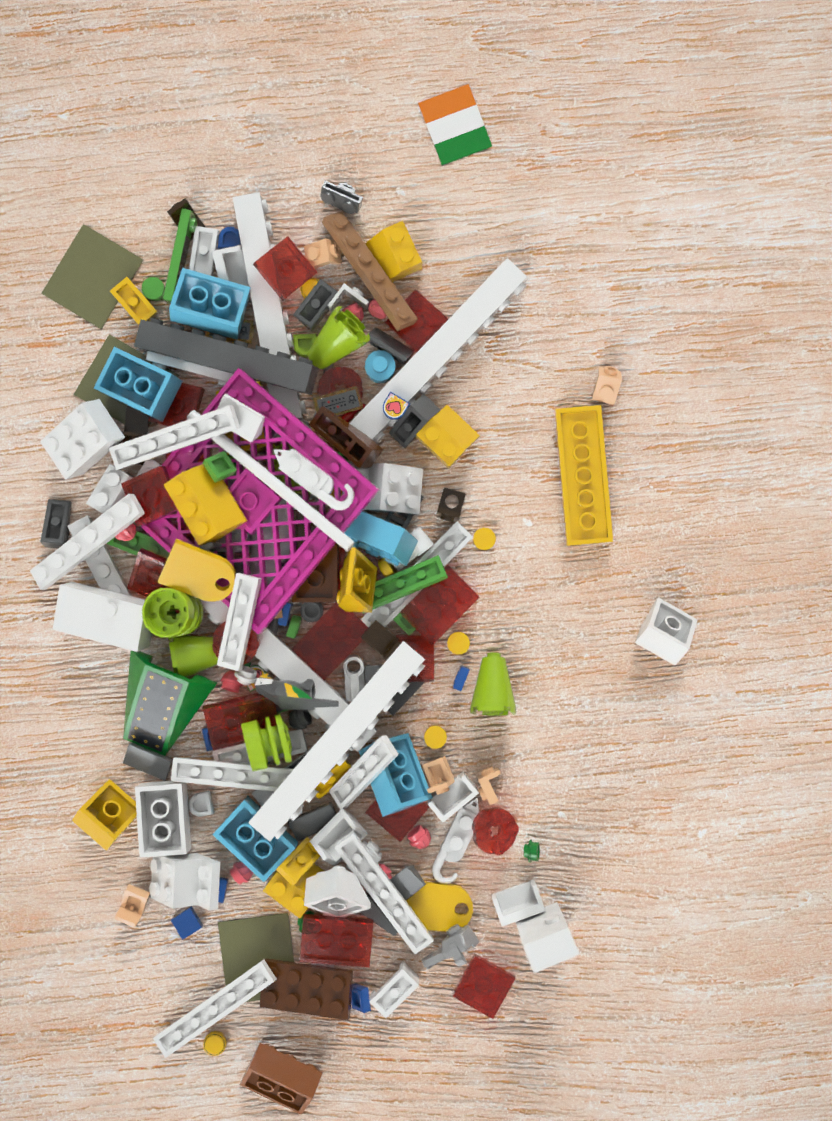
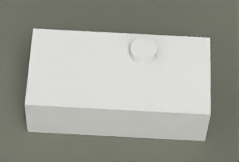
[52,582,152,652]
[516,902,580,973]

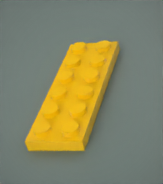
[555,405,613,546]

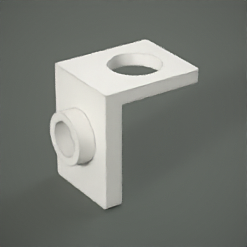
[328,284,369,312]

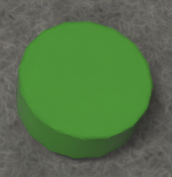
[142,277,165,301]

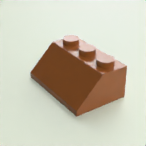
[240,1043,323,1115]

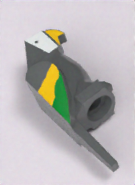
[255,673,339,710]

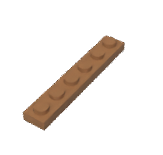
[322,211,418,331]

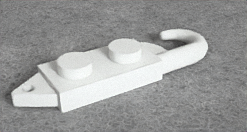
[274,449,354,510]
[432,797,481,884]

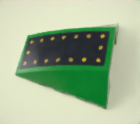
[123,650,217,756]

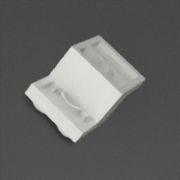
[342,461,423,515]
[149,853,220,911]

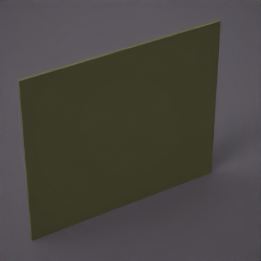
[41,224,143,329]
[73,334,179,428]
[218,913,294,1002]

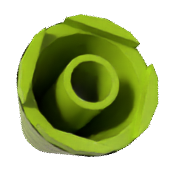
[307,306,370,369]
[168,635,223,677]
[470,652,516,716]

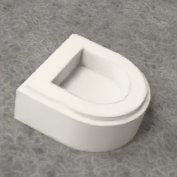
[188,790,215,817]

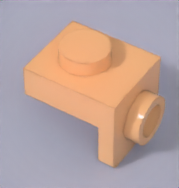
[304,238,342,270]
[592,366,622,405]
[422,756,455,795]
[477,766,501,805]
[115,884,150,927]

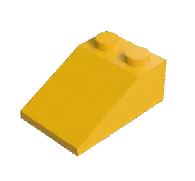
[337,548,377,613]

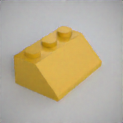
[164,464,247,546]

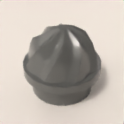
[288,710,312,730]

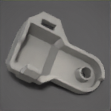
[421,924,479,969]

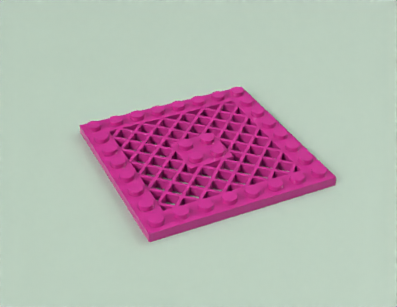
[135,368,379,634]

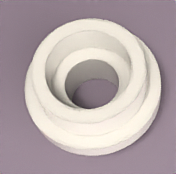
[234,666,257,685]

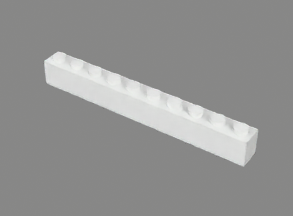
[232,192,307,420]
[349,258,527,444]
[200,599,377,752]
[248,641,425,841]

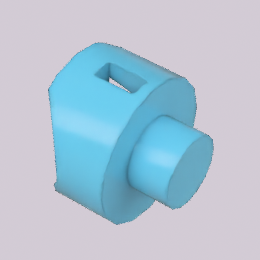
[365,350,396,384]

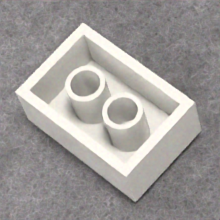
[40,399,125,480]
[135,781,191,858]

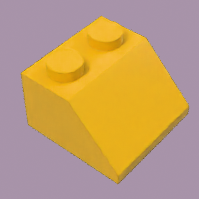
[365,220,422,283]
[416,405,480,469]
[72,779,137,851]
[263,849,325,919]

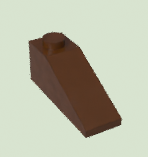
[309,406,383,469]

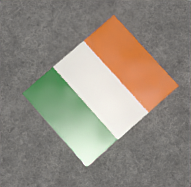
[418,84,493,166]

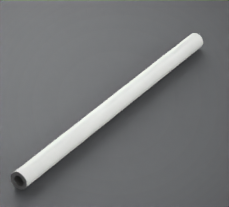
[187,410,355,551]

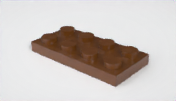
[292,509,339,602]
[260,958,353,1020]

